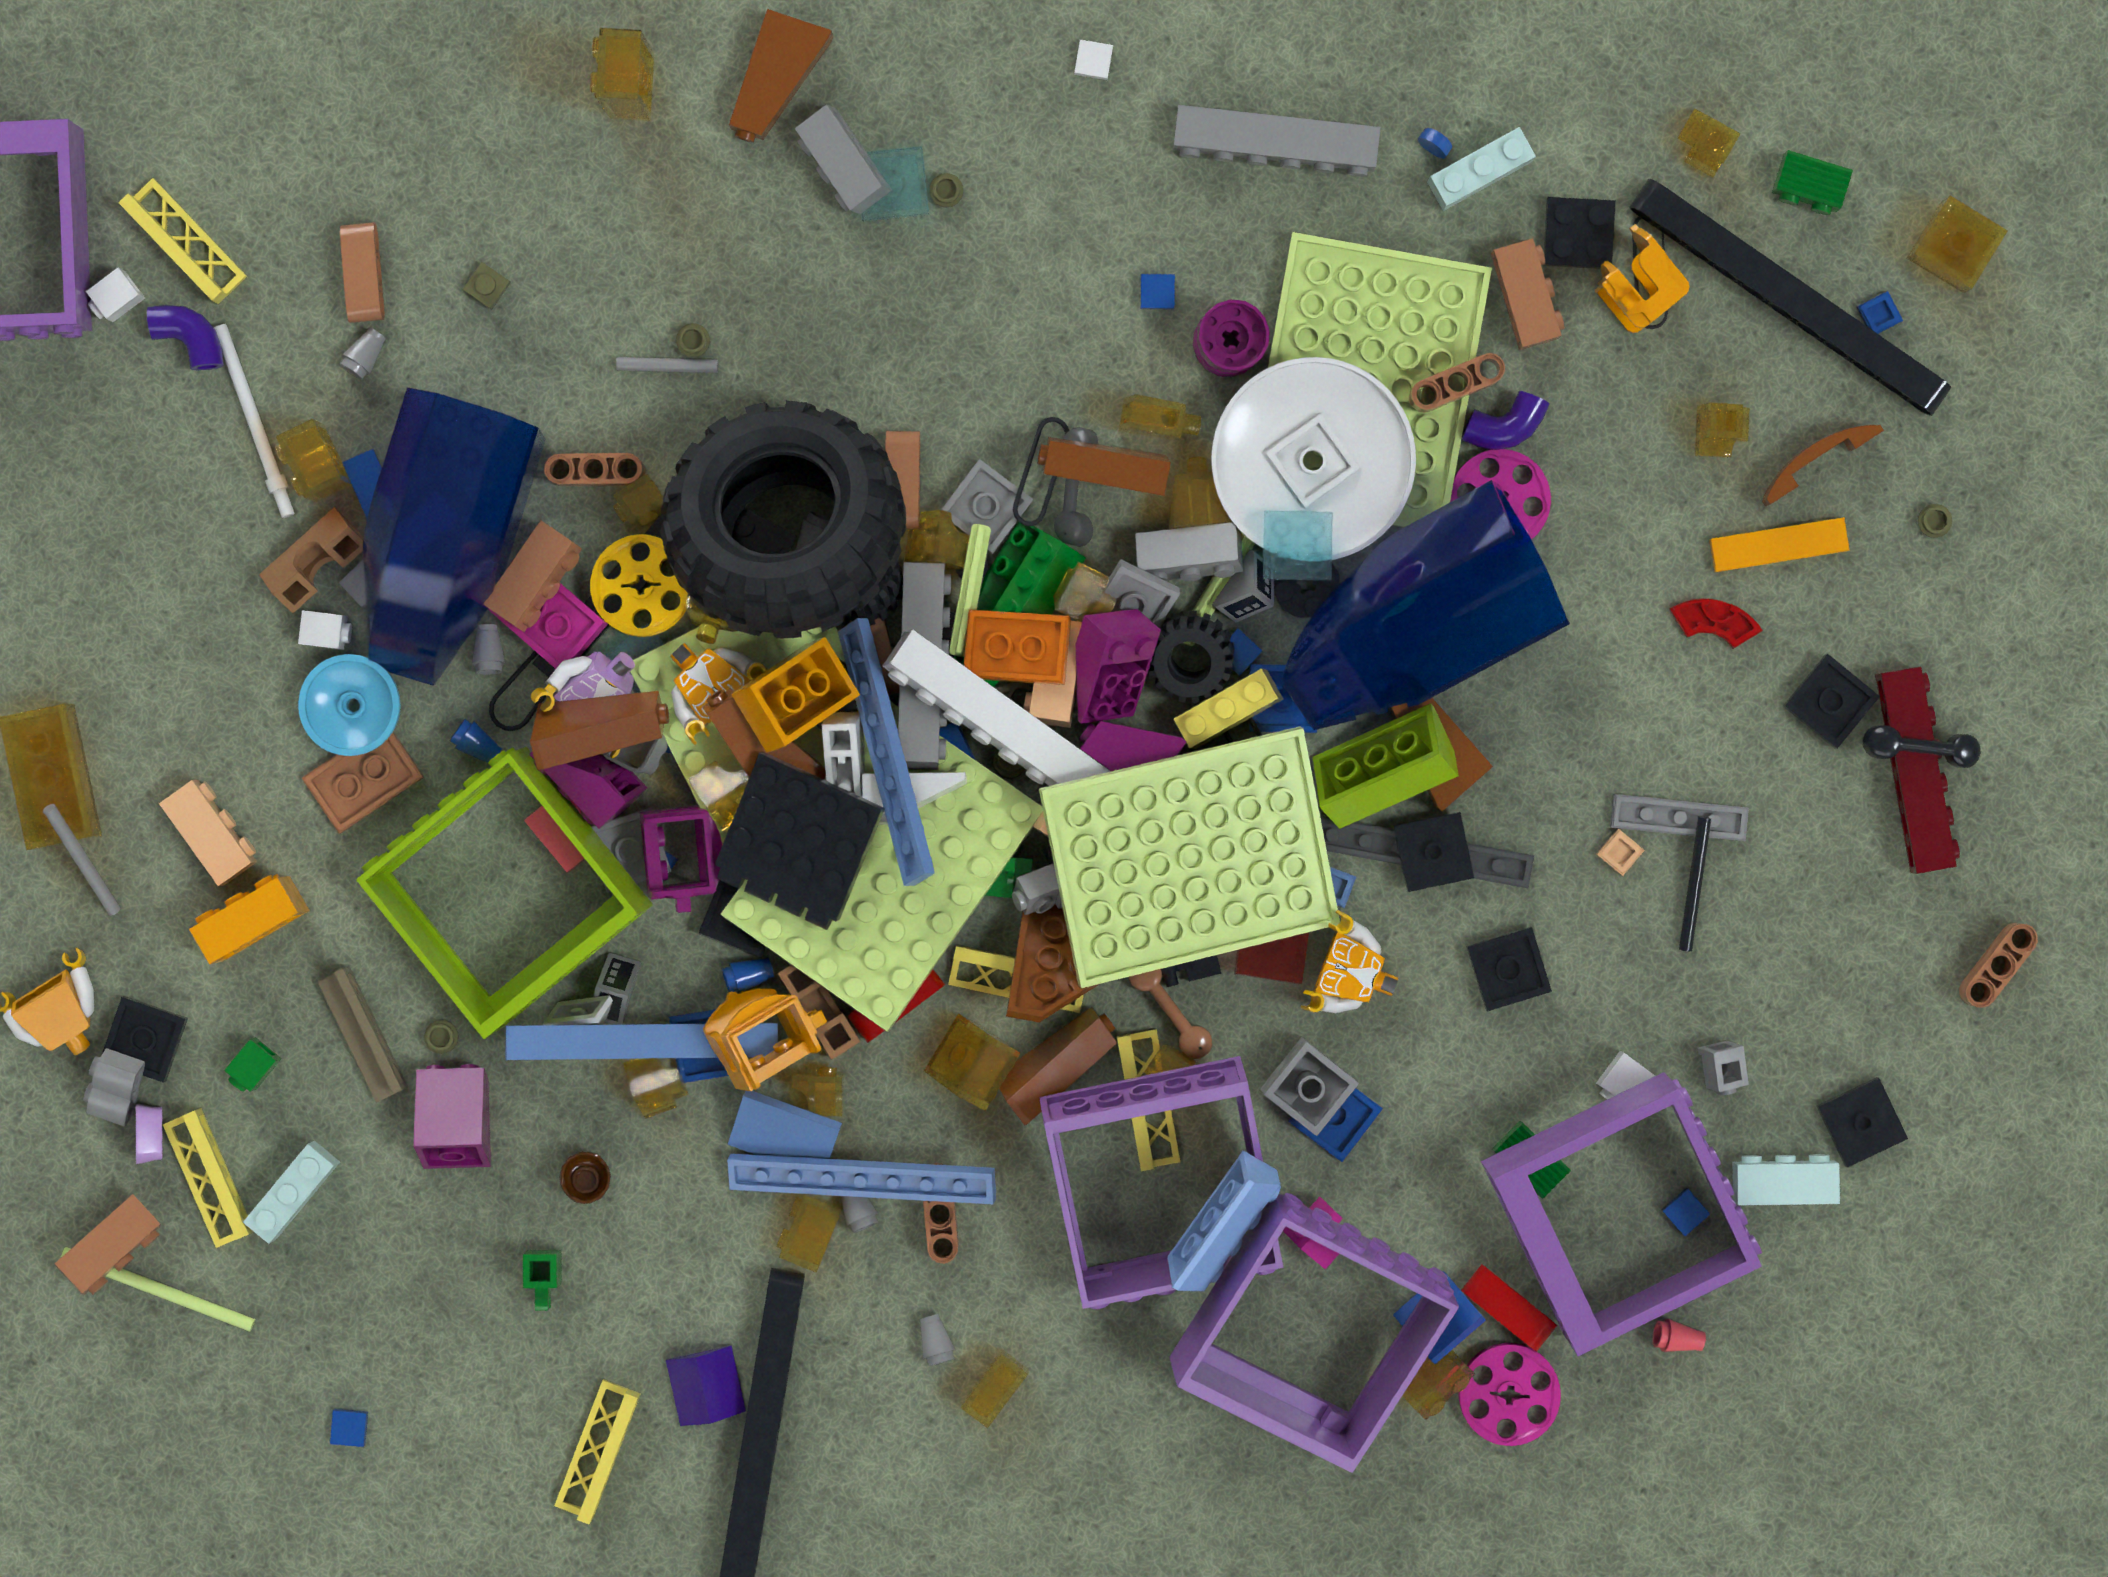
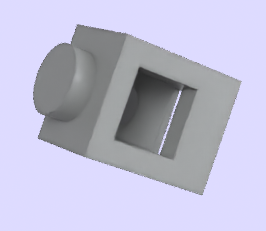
[1012,864,1062,915]
[1698,1041,1749,1095]

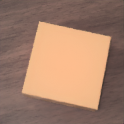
[1596,829,1645,876]

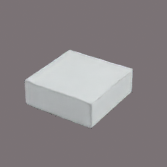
[1074,40,1113,80]

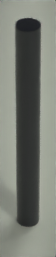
[1679,816,1712,951]

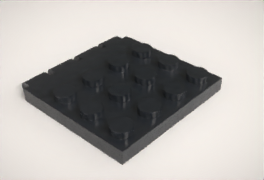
[715,752,885,930]

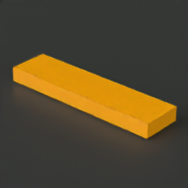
[1709,517,1850,573]

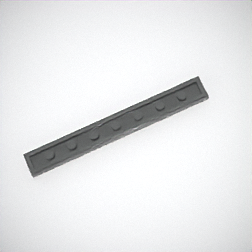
[1320,816,1535,889]

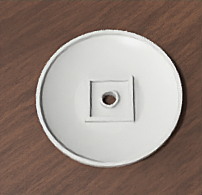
[1211,357,1416,562]

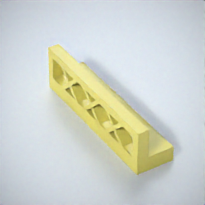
[118,178,247,304]
[948,945,1084,1013]
[1117,1029,1180,1171]
[163,1108,254,1248]
[554,1379,641,1524]

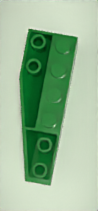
[953,522,1086,687]

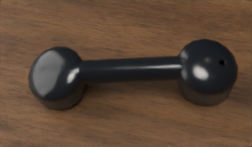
[1862,725,1981,768]

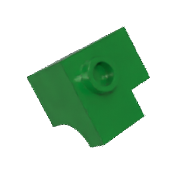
[985,857,1033,898]

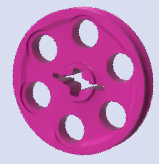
[1449,449,1551,551]
[1458,1343,1561,1446]

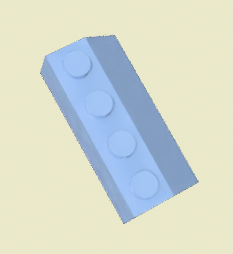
[1167,1151,1281,1291]

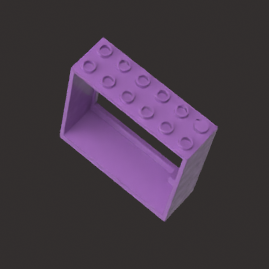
[0,119,92,341]
[1039,1056,1284,1309]
[1481,1072,1762,1356]
[1169,1193,1459,1473]

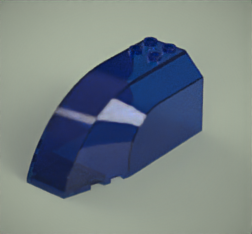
[363,388,546,686]
[1282,480,1570,730]

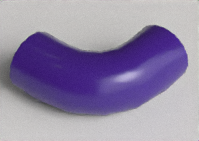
[147,305,224,371]
[1461,391,1550,450]

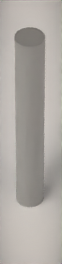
[616,357,718,373]

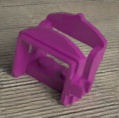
[639,805,722,913]

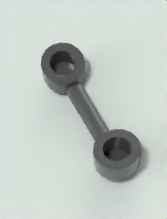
[1054,427,1098,547]

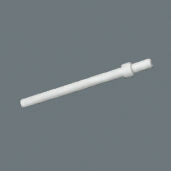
[214,324,295,518]

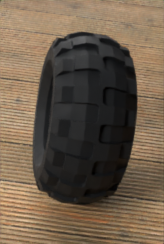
[660,400,906,639]

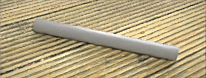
[43,804,121,916]

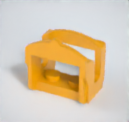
[1595,224,1690,333]
[703,988,827,1091]

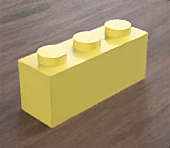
[1174,669,1283,749]

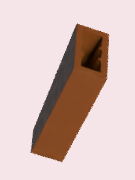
[729,9,833,143]
[1037,437,1171,496]
[1385,675,1493,811]
[702,688,826,779]
[530,691,669,770]
[993,1007,1117,1126]

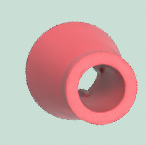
[1653,1318,1706,1352]

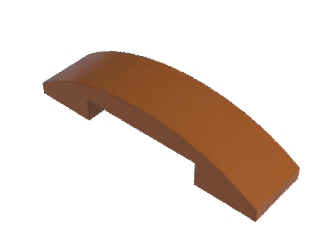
[1762,425,1884,506]

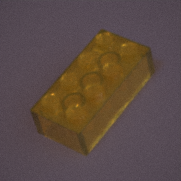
[590,28,655,121]
[0,703,102,850]

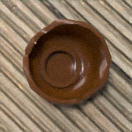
[559,1151,611,1204]

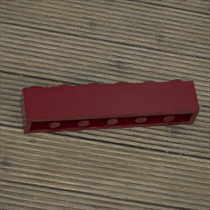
[1875,667,1960,874]

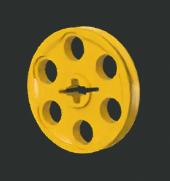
[590,534,691,637]

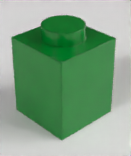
[224,1037,282,1092]

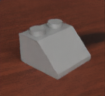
[1260,1037,1359,1136]

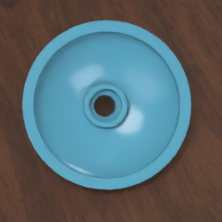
[298,654,401,756]

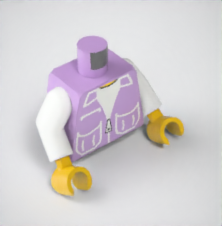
[531,652,635,758]

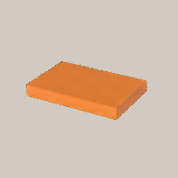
[964,610,1071,685]

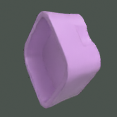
[136,1104,163,1164]

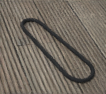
[489,651,546,731]

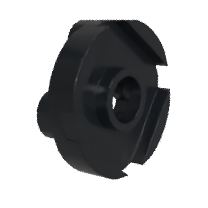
[1273,558,1340,619]

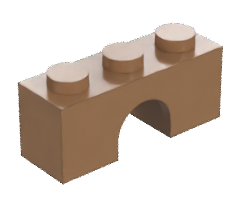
[259,507,369,613]
[777,965,860,1060]

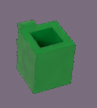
[523,1250,562,1311]

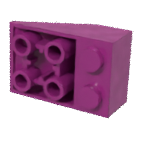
[1075,609,1161,724]
[529,752,647,829]

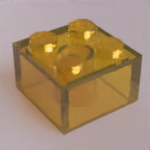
[1906,195,2008,293]
[275,419,352,502]
[924,1013,1020,1111]

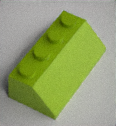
[1313,703,1459,829]

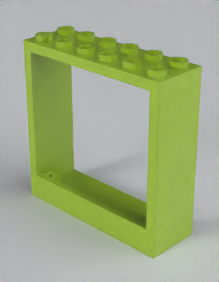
[356,746,653,1039]

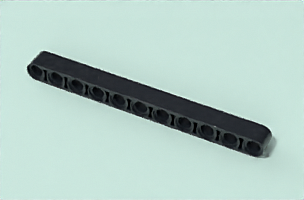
[1629,179,1951,416]
[720,1268,805,1577]

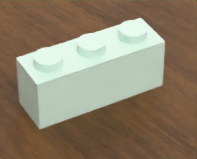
[1427,127,1536,211]
[243,1141,340,1244]
[1732,1154,1840,1205]

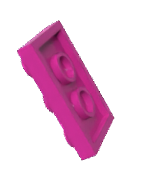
[488,583,608,669]

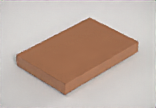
[302,731,424,834]

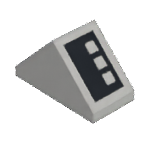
[1212,550,1274,623]
[594,952,642,1025]

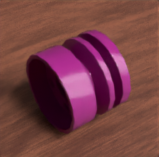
[1192,299,1270,378]

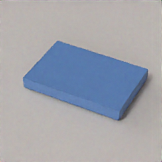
[728,1091,842,1159]

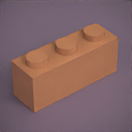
[1491,238,1565,350]
[483,520,582,632]
[55,1194,161,1296]

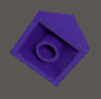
[666,1345,746,1426]

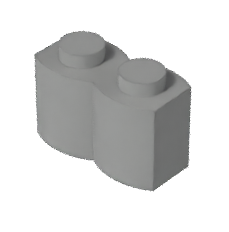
[83,1048,145,1127]

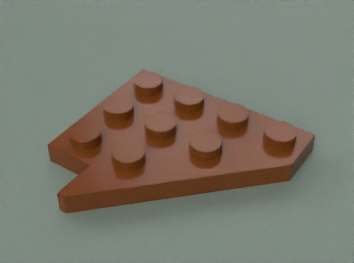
[1006,904,1099,1023]

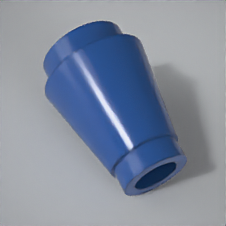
[450,719,502,763]
[722,958,774,993]

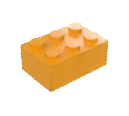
[731,637,860,753]
[189,874,310,964]

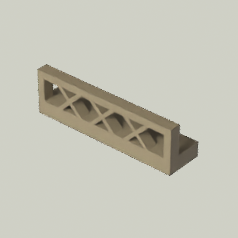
[318,966,408,1103]

